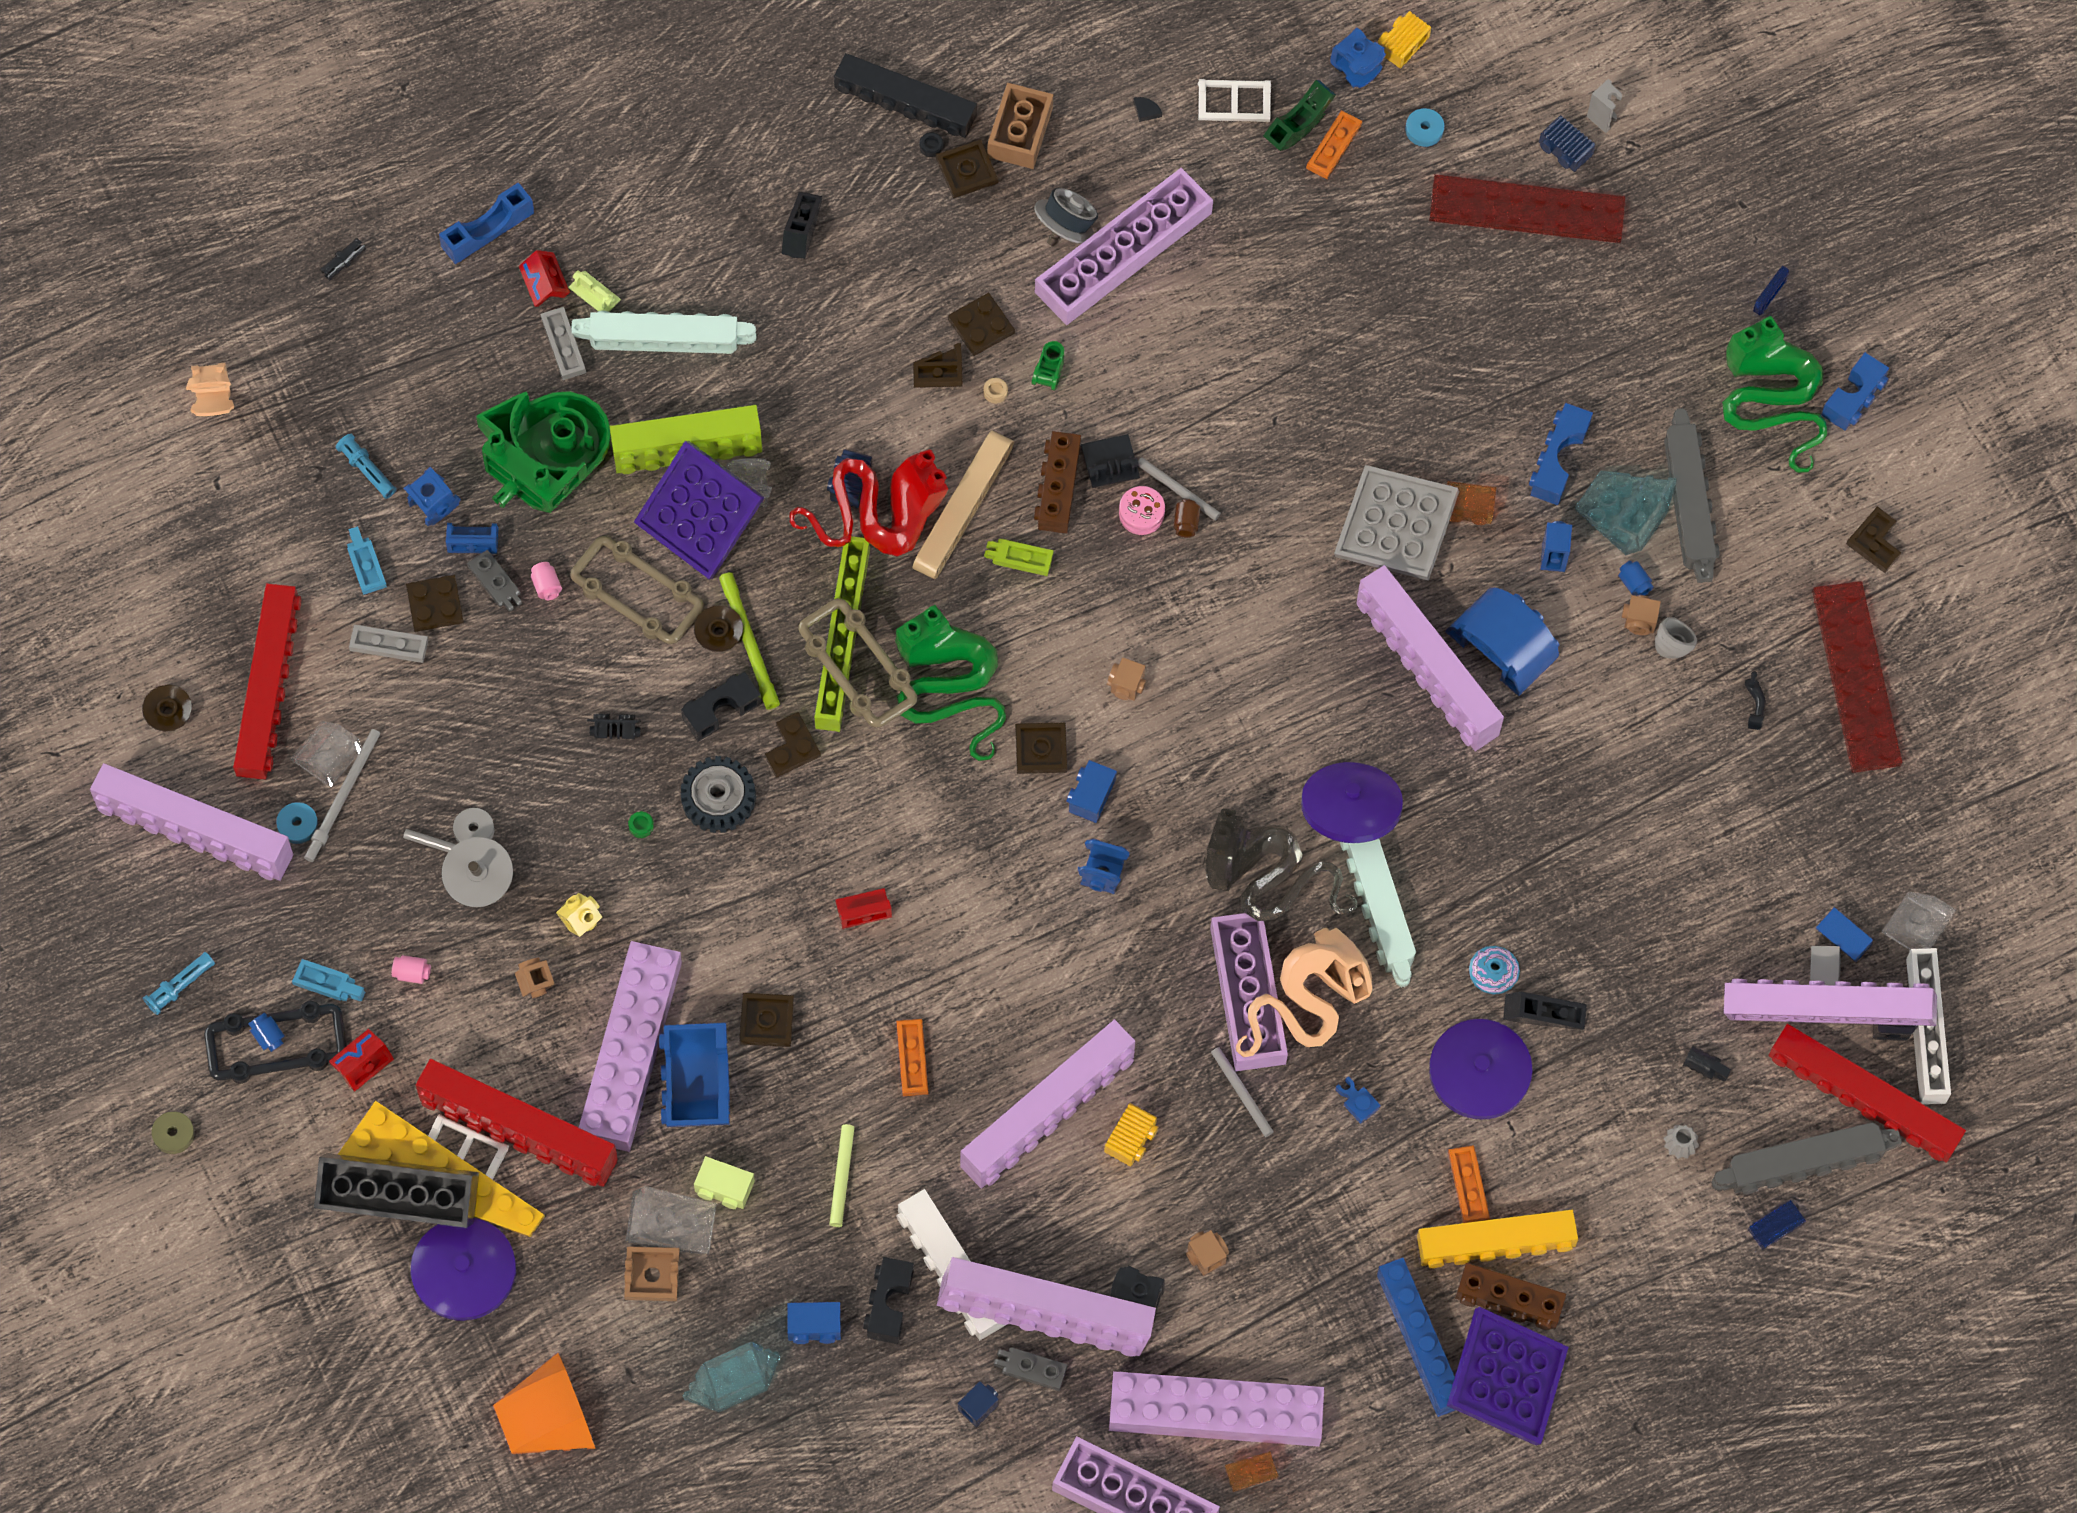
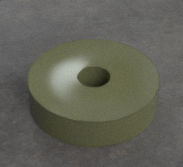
[152,1112,194,1154]

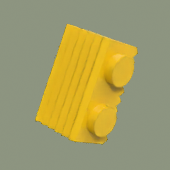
[1378,11,1431,69]
[1104,1103,1159,1166]

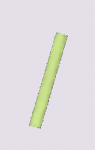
[829,1124,855,1227]

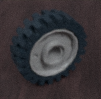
[681,756,756,833]

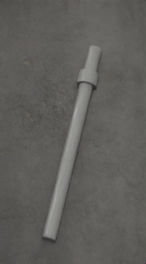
[304,729,380,862]

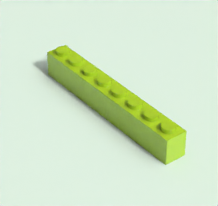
[815,536,870,732]

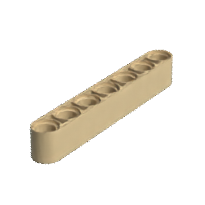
[913,430,1014,579]

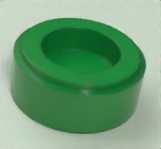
[628,811,654,838]

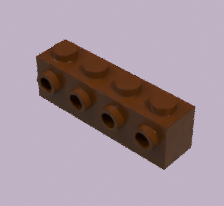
[1034,431,1081,534]
[1455,1263,1566,1330]

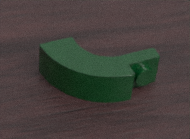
[1263,80,1336,151]

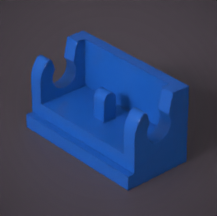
[446,523,499,554]
[1816,907,1873,962]

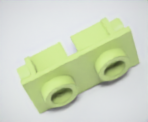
[569,270,621,312]

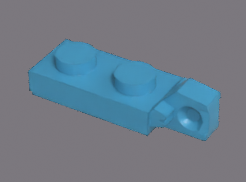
[347,526,387,595]
[292,959,366,1002]

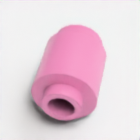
[531,562,562,601]
[392,955,431,984]

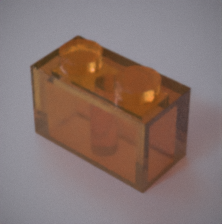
[1447,481,1496,525]

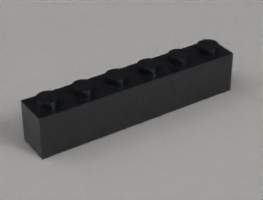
[834,53,977,138]

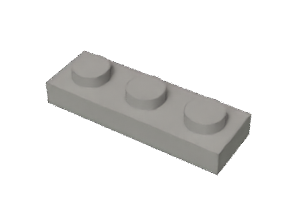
[540,307,586,380]
[349,625,428,663]

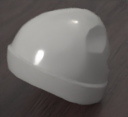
[1655,617,1697,659]

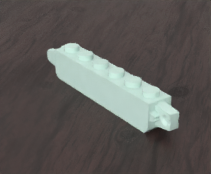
[571,311,757,354]
[1340,839,1416,988]

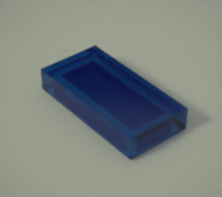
[1753,265,1789,315]
[1748,1200,1806,1250]

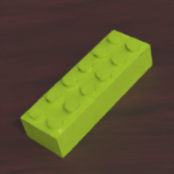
[610,405,762,474]

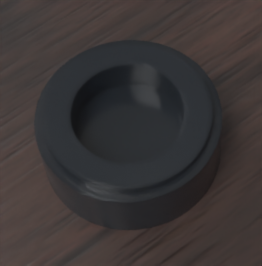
[919,132,943,157]

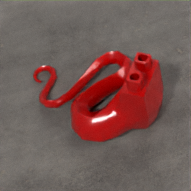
[789,449,949,557]

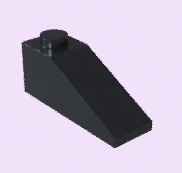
[781,191,823,259]
[1503,992,1587,1030]

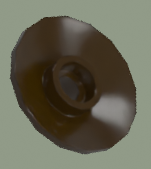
[694,605,743,652]
[142,684,192,732]

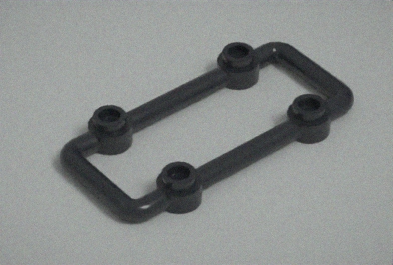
[204,1001,347,1084]

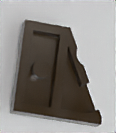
[913,343,963,388]

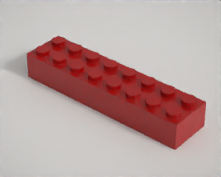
[415,1058,618,1187]

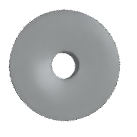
[453,808,494,843]

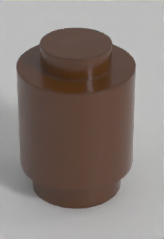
[1174,499,1200,538]

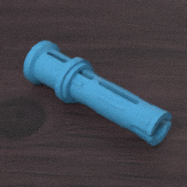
[336,434,397,499]
[143,952,215,1015]

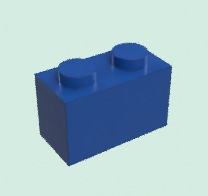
[1540,521,1572,572]
[1066,760,1117,823]
[787,1302,841,1344]

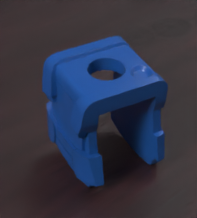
[1330,28,1386,88]
[403,467,461,526]
[1078,839,1129,894]

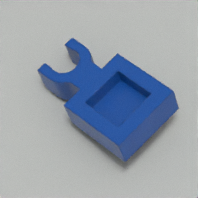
[1335,1076,1381,1124]

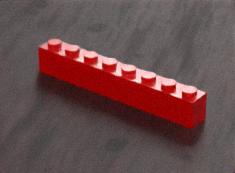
[233,583,301,780]
[1768,1023,1966,1163]

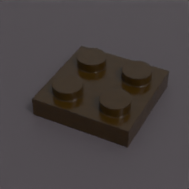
[936,139,998,199]
[948,292,1015,356]
[406,575,464,632]
[1015,722,1067,774]
[739,993,794,1047]

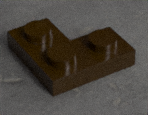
[1846,506,1902,573]
[765,712,821,778]

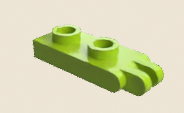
[984,539,1054,576]

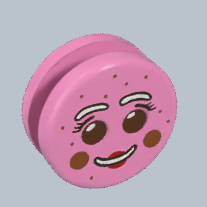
[1119,486,1165,535]

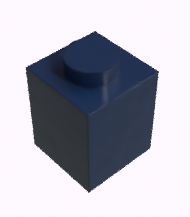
[958,1381,999,1428]

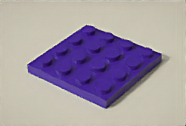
[634,441,765,579]
[1447,1307,1569,1446]

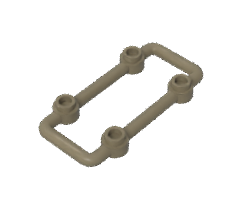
[570,536,704,644]
[798,598,917,728]

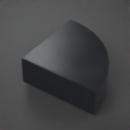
[1133,97,1162,122]

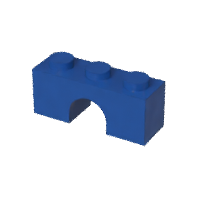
[1821,352,1889,431]

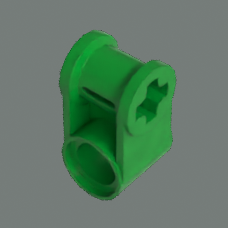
[1031,341,1064,391]

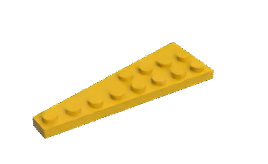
[338,1101,545,1237]

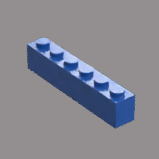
[1377,1258,1455,1417]

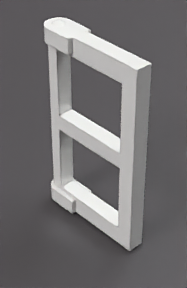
[1198,79,1271,122]
[428,1114,509,1180]

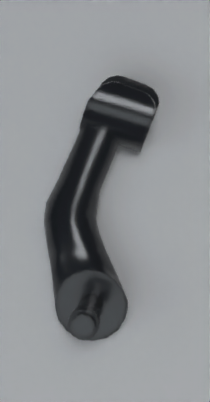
[1745,671,1766,730]

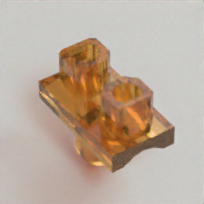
[1225,1451,1279,1492]

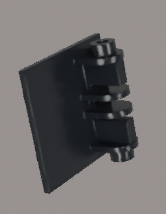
[1081,434,1140,488]
[587,713,641,740]

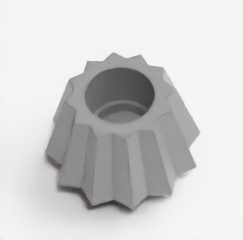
[1663,1125,1699,1159]

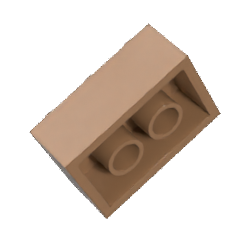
[987,83,1053,169]

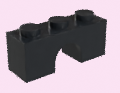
[681,672,762,742]
[863,1257,914,1344]

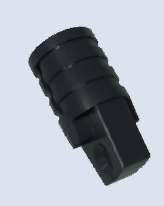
[1682,1045,1731,1082]

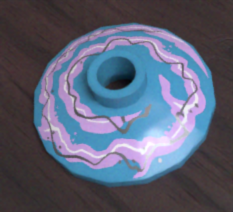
[1469,946,1520,995]

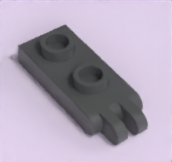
[467,550,522,612]
[993,1348,1067,1392]

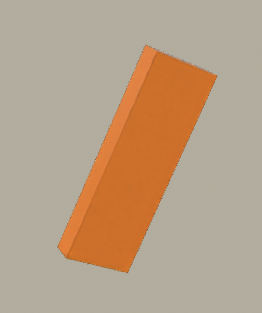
[1306,110,1362,179]
[896,1019,928,1096]
[1448,1145,1490,1223]

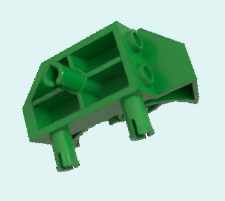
[476,392,611,513]

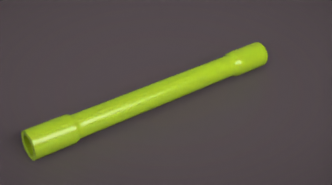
[719,572,780,710]

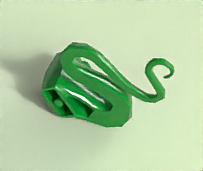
[1722,316,1827,473]
[895,605,1007,761]

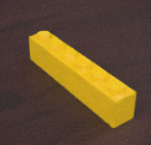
[1417,1210,1578,1268]

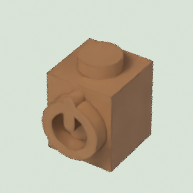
[1621,595,1661,635]
[1107,657,1146,701]
[515,957,554,999]
[1186,1230,1229,1276]

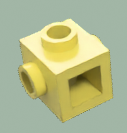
[556,893,603,937]

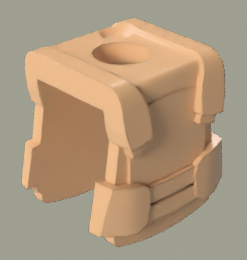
[186,362,234,416]

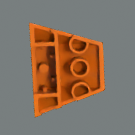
[493,1353,595,1454]

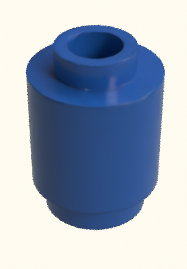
[1618,561,1654,596]
[248,1013,285,1052]

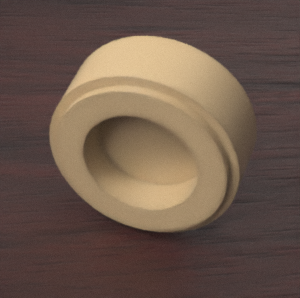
[984,378,1008,404]

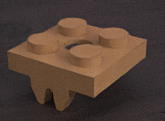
[624,1247,680,1301]

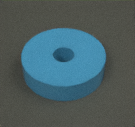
[1405,108,1444,147]
[276,803,318,844]

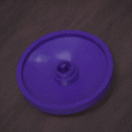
[1301,762,1403,843]
[1429,1019,1532,1119]
[411,1218,516,1321]

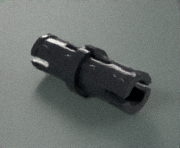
[320,238,366,281]

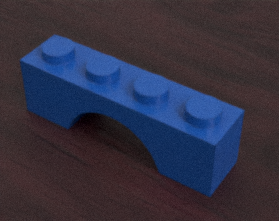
[439,183,534,265]
[1529,403,1593,505]

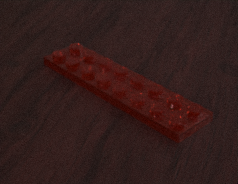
[1429,174,1625,243]
[1812,581,1903,773]

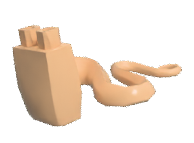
[1236,928,1372,1057]

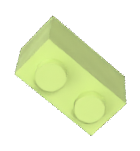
[694,1156,755,1209]

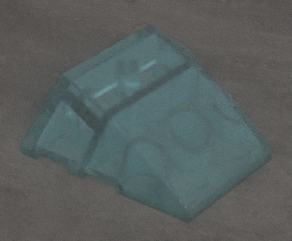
[1575,470,1676,556]
[682,1342,780,1412]

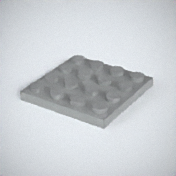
[1334,465,1459,581]

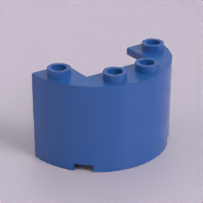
[1445,587,1560,696]
[659,1023,730,1127]

